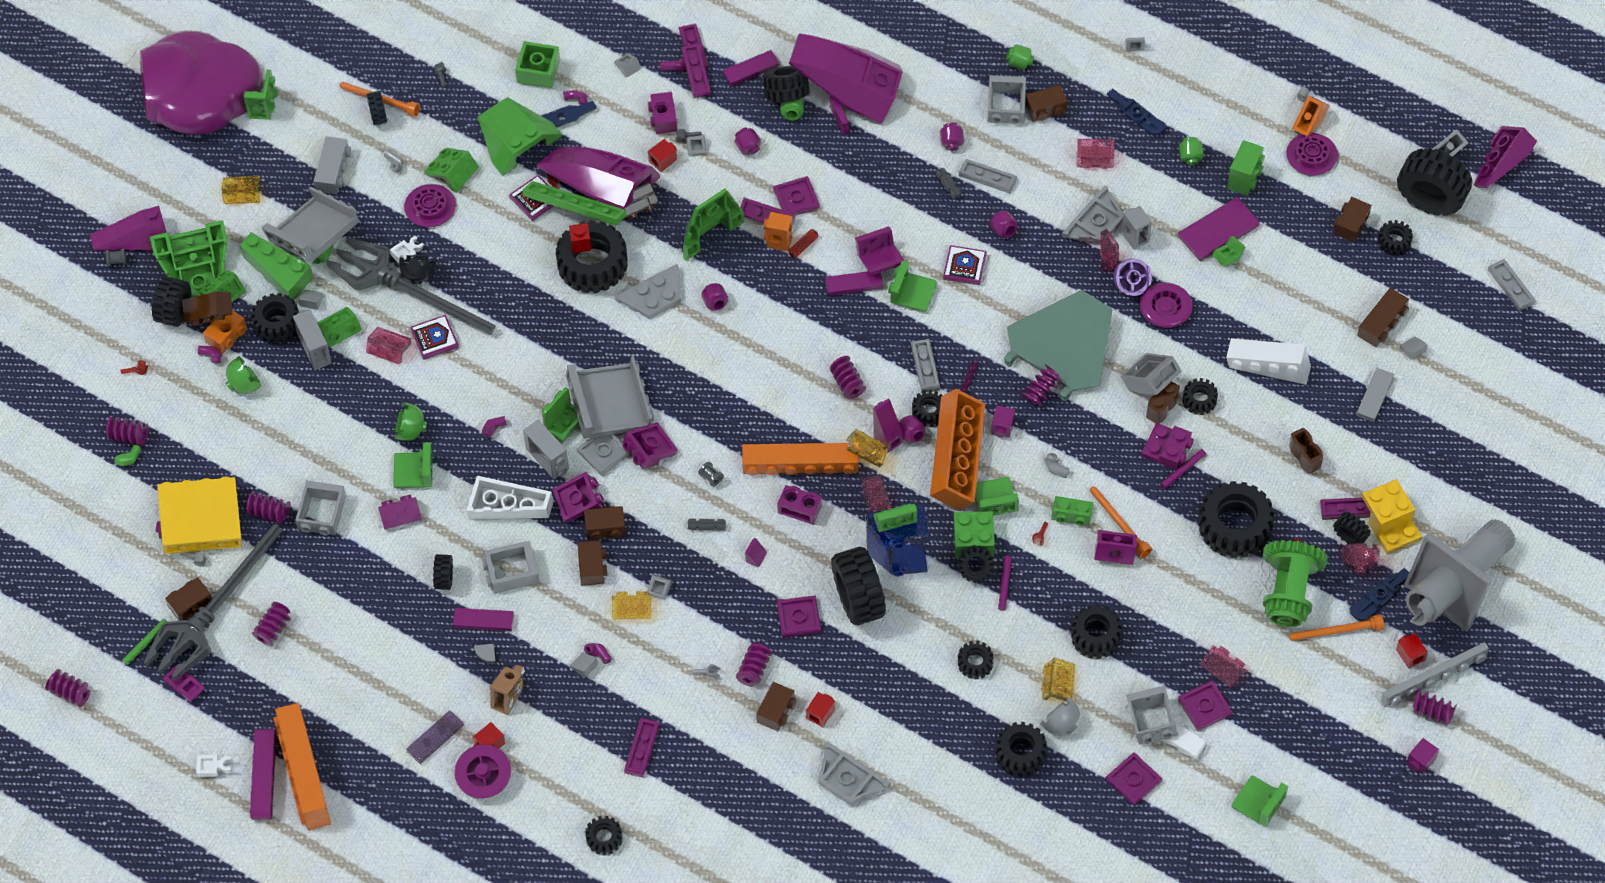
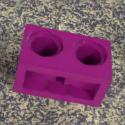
[777,485,822,525]

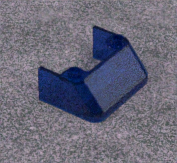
[866,507,928,577]

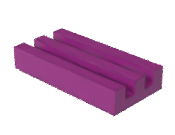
[829,96,849,135]

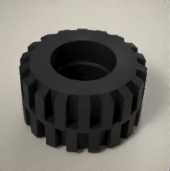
[762,66,810,102]
[152,276,191,327]
[251,293,299,345]
[1071,604,1122,659]
[996,722,1047,777]

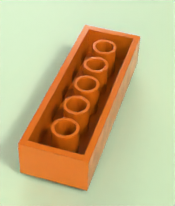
[930,389,985,511]
[273,703,331,831]

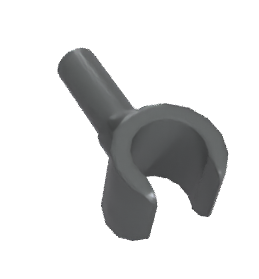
[435,62,446,88]
[676,129,702,143]

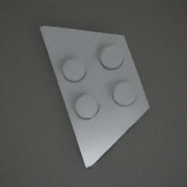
[1062,186,1124,244]
[615,264,681,319]
[818,741,890,806]

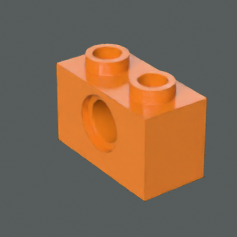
[763,212,793,252]
[203,310,247,354]

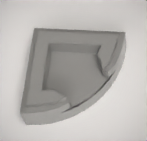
[474,644,496,664]

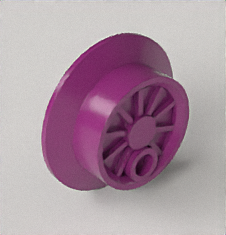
[455,745,511,799]

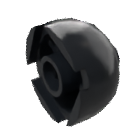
[399,255,437,285]

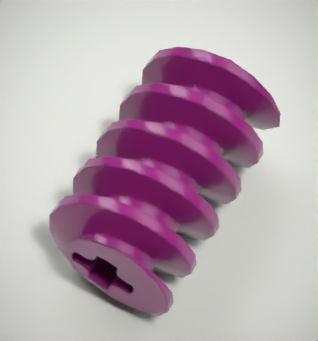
[830,355,866,399]
[1021,364,1062,406]
[106,416,149,446]
[247,491,291,524]
[252,601,291,646]
[736,642,773,687]
[45,669,90,707]
[1412,689,1457,726]

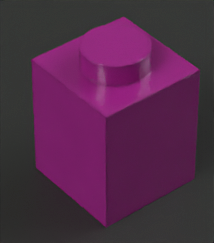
[991,405,1015,438]
[1406,738,1439,775]

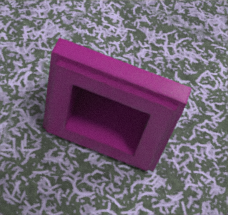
[745,538,767,567]

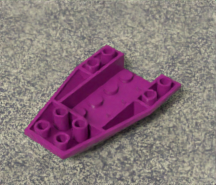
[788,33,903,125]
[537,147,660,209]

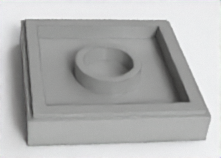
[577,434,631,476]

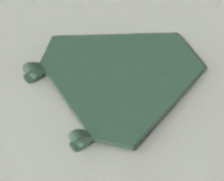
[1004,290,1113,402]

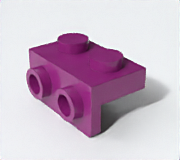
[378,494,422,530]

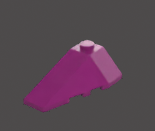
[1474,126,1537,188]
[90,206,167,252]

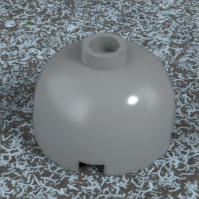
[1040,697,1080,735]

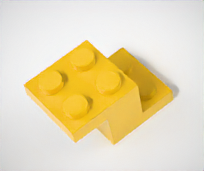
[1362,479,1422,554]

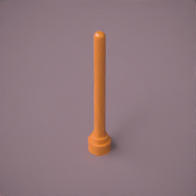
[339,82,420,117]
[1090,486,1153,559]
[1289,614,1384,641]

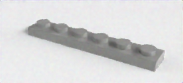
[1381,642,1489,707]

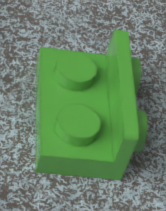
[199,270,246,302]
[317,307,362,347]
[1051,496,1094,526]
[874,504,917,532]

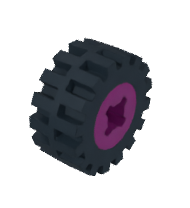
[366,91,387,125]

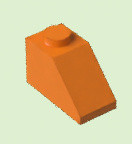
[1292,96,1330,136]

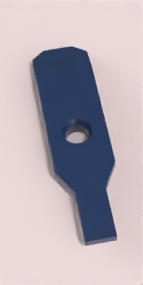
[1107,88,1166,136]
[541,101,597,127]
[1349,568,1409,621]

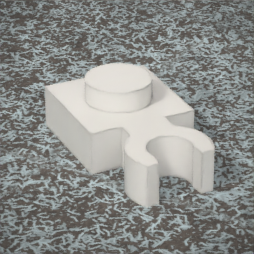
[389,236,424,263]
[196,755,232,777]

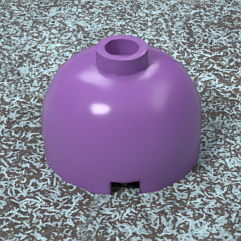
[1113,258,1152,296]

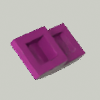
[163,665,205,702]

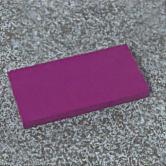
[1178,197,1260,261]

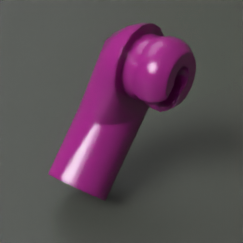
[660,58,686,71]
[563,90,588,105]
[198,346,222,363]
[482,416,507,437]
[584,643,612,664]

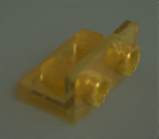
[221,176,261,204]
[847,429,889,468]
[612,591,652,619]
[1041,657,1076,702]

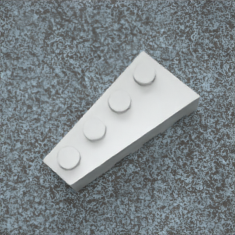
[1226,338,1311,385]
[466,476,554,519]

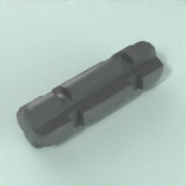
[936,168,961,199]
[688,518,726,530]

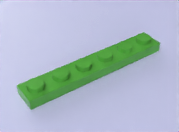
[522,181,626,225]

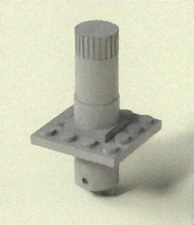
[1404,519,1515,632]

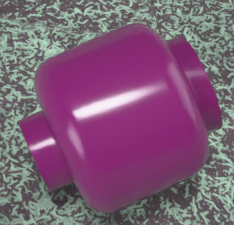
[939,122,964,151]
[734,127,761,155]
[990,211,1018,238]
[701,283,728,311]
[899,415,925,444]

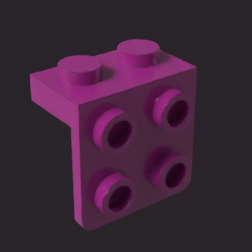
[855,226,904,275]

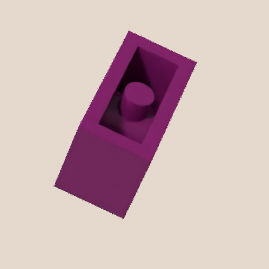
[648,91,678,134]
[1094,530,1137,565]

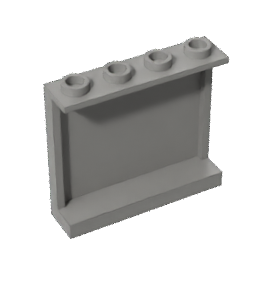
[261,187,360,263]
[566,356,654,439]

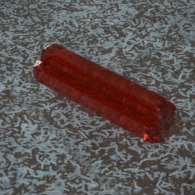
[788,229,818,258]

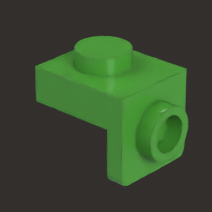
[1212,236,1245,267]

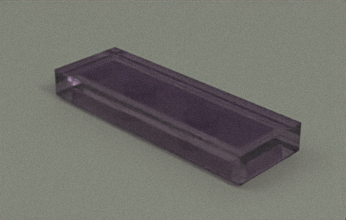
[406,710,464,764]

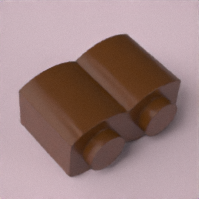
[1146,381,1180,424]
[1289,428,1323,474]

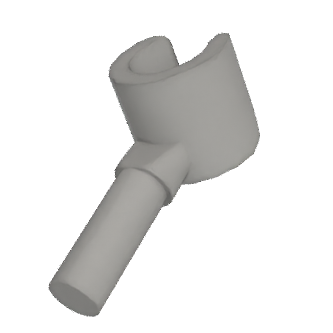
[1297,87,1310,101]
[181,552,206,567]
[692,664,721,679]

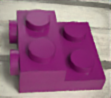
[623,422,678,469]
[1141,423,1194,470]
[553,472,605,523]

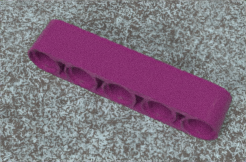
[250,729,277,820]

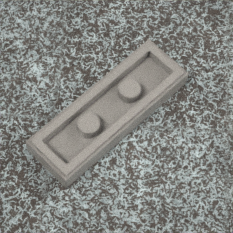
[959,159,1017,194]
[1488,259,1536,311]
[911,339,940,393]
[1356,368,1394,422]

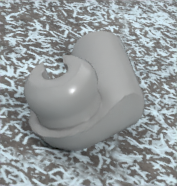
[384,149,403,173]
[1045,453,1069,477]

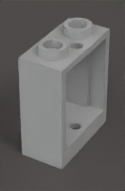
[987,75,1026,124]
[293,309,332,371]
[1121,353,1182,395]
[523,420,569,479]
[295,480,346,536]
[482,541,540,594]
[1126,685,1178,745]

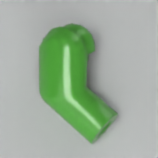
[114,445,142,466]

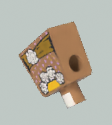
[490,665,525,715]

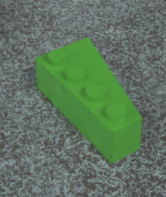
[240,232,313,300]

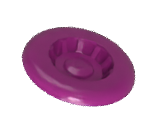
[1286,133,1338,176]
[404,184,456,227]
[1140,283,1193,328]

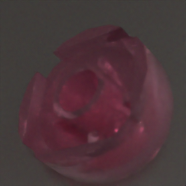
[1341,543,1380,574]

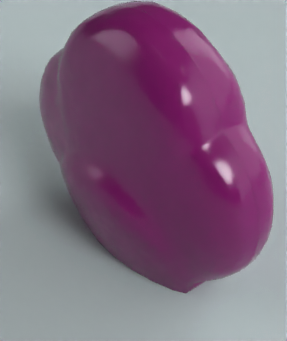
[140,31,263,135]

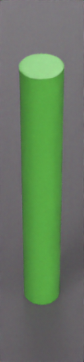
[122,619,167,665]

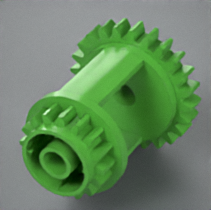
[1263,540,1328,627]

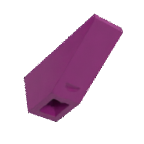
[873,398,903,453]

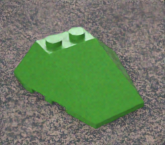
[478,97,563,176]
[683,188,744,261]
[150,220,227,298]

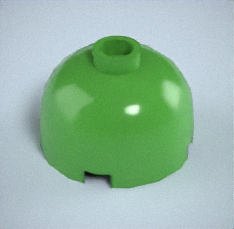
[226,356,262,394]
[394,402,427,441]

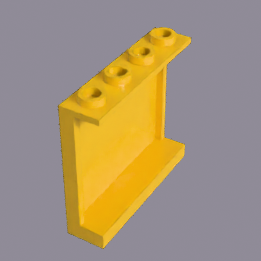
[157,477,242,554]

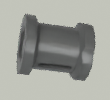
[106,248,127,267]
[698,462,724,487]

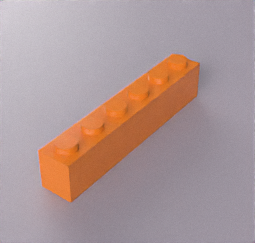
[742,443,858,475]

